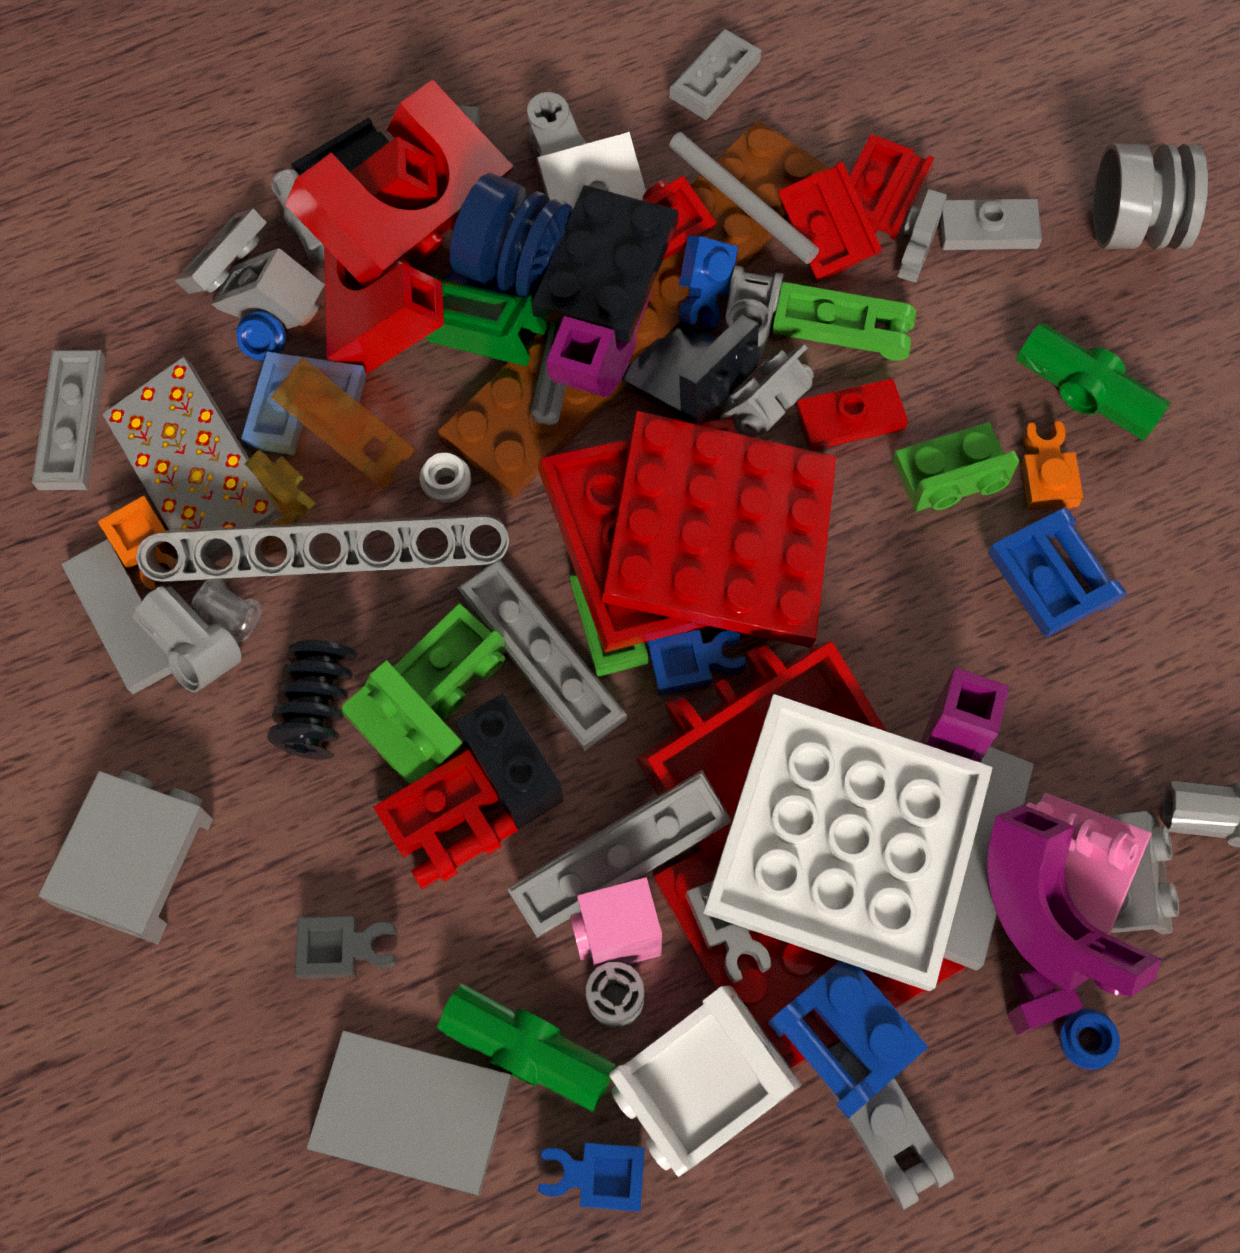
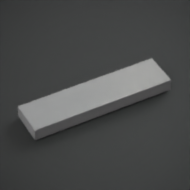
[457,560,627,751]
[943,747,1034,971]
[507,770,732,938]

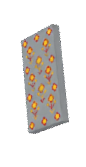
[102,357,284,563]

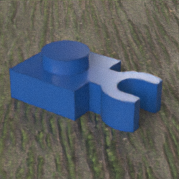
[679,236,738,329]
[647,630,746,696]
[538,1143,645,1212]

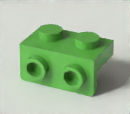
[394,603,506,719]

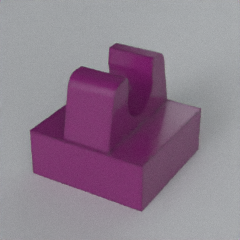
[1007,968,1084,1036]

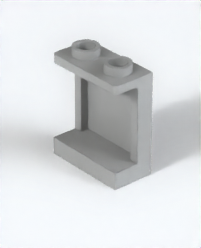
[38,770,213,945]

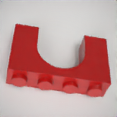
[285,79,514,288]
[324,136,444,374]

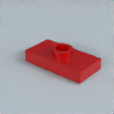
[796,378,908,451]

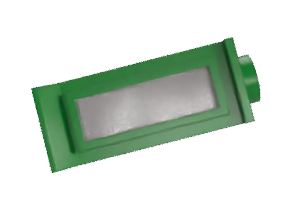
[426,274,549,366]

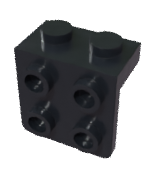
[622,315,760,425]

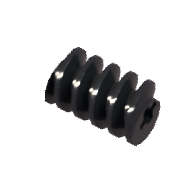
[267,640,357,759]

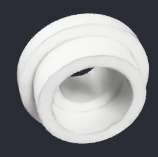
[420,453,471,503]

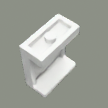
[609,986,802,1177]

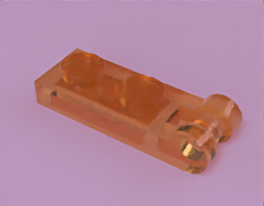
[270,357,416,489]

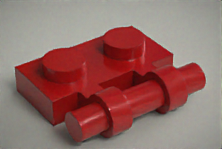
[373,750,518,889]

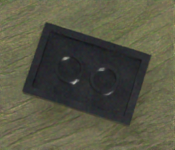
[532,185,678,343]

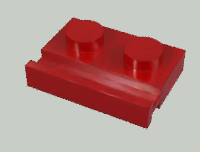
[849,134,935,241]
[777,161,882,283]

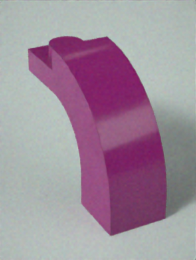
[546,288,652,397]
[920,667,1010,763]
[987,805,1161,997]

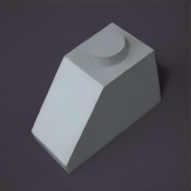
[211,248,325,330]

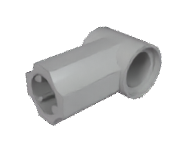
[132,586,241,692]
[1161,781,1240,848]

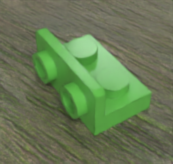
[892,422,1020,512]
[341,660,463,785]

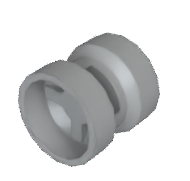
[586,962,644,1029]

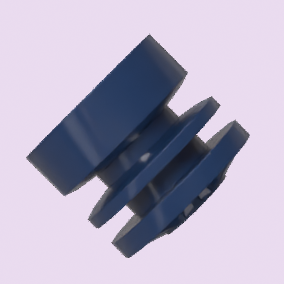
[450,172,572,298]

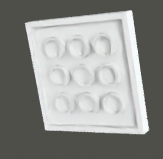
[703,694,993,991]

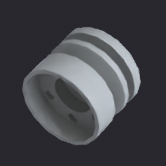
[1093,143,1208,250]

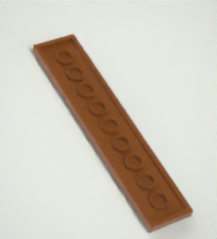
[438,119,830,499]

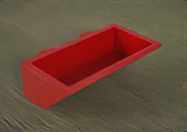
[635,641,887,862]

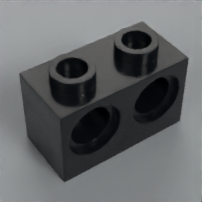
[455,693,564,829]

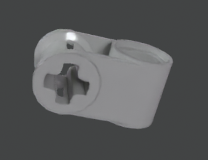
[527,92,586,160]
[724,266,784,359]

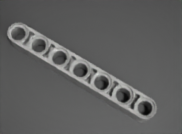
[136,514,509,582]

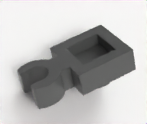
[295,916,397,979]

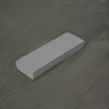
[32,350,106,490]
[61,539,172,695]

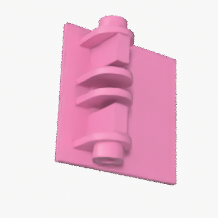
[1026,793,1152,935]

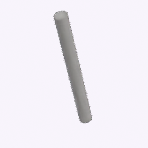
[669,132,819,264]

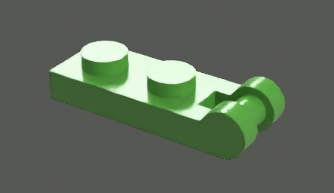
[772,282,916,361]

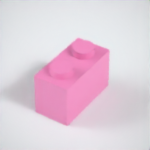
[570,877,662,969]

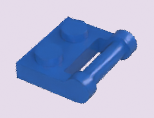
[988,508,1127,638]
[768,961,928,1119]

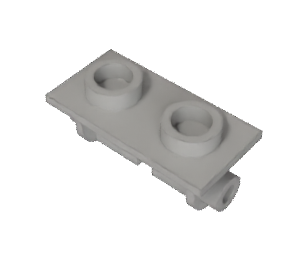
[720,344,814,437]

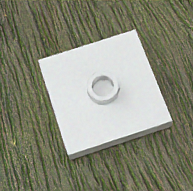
[536,132,646,210]

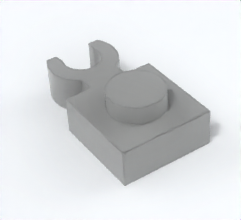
[898,189,947,283]
[685,881,771,984]

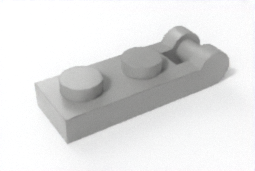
[827,1042,955,1210]

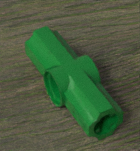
[1016,322,1171,441]
[437,983,616,1113]

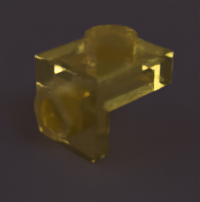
[244,450,316,525]

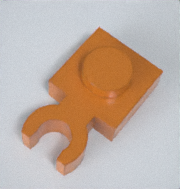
[1020,421,1084,510]
[97,495,178,592]

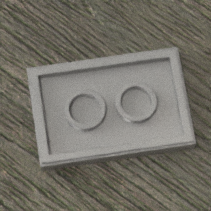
[306,1031,512,1196]

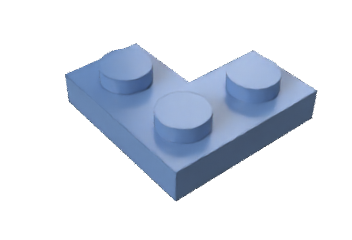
[241,352,366,455]

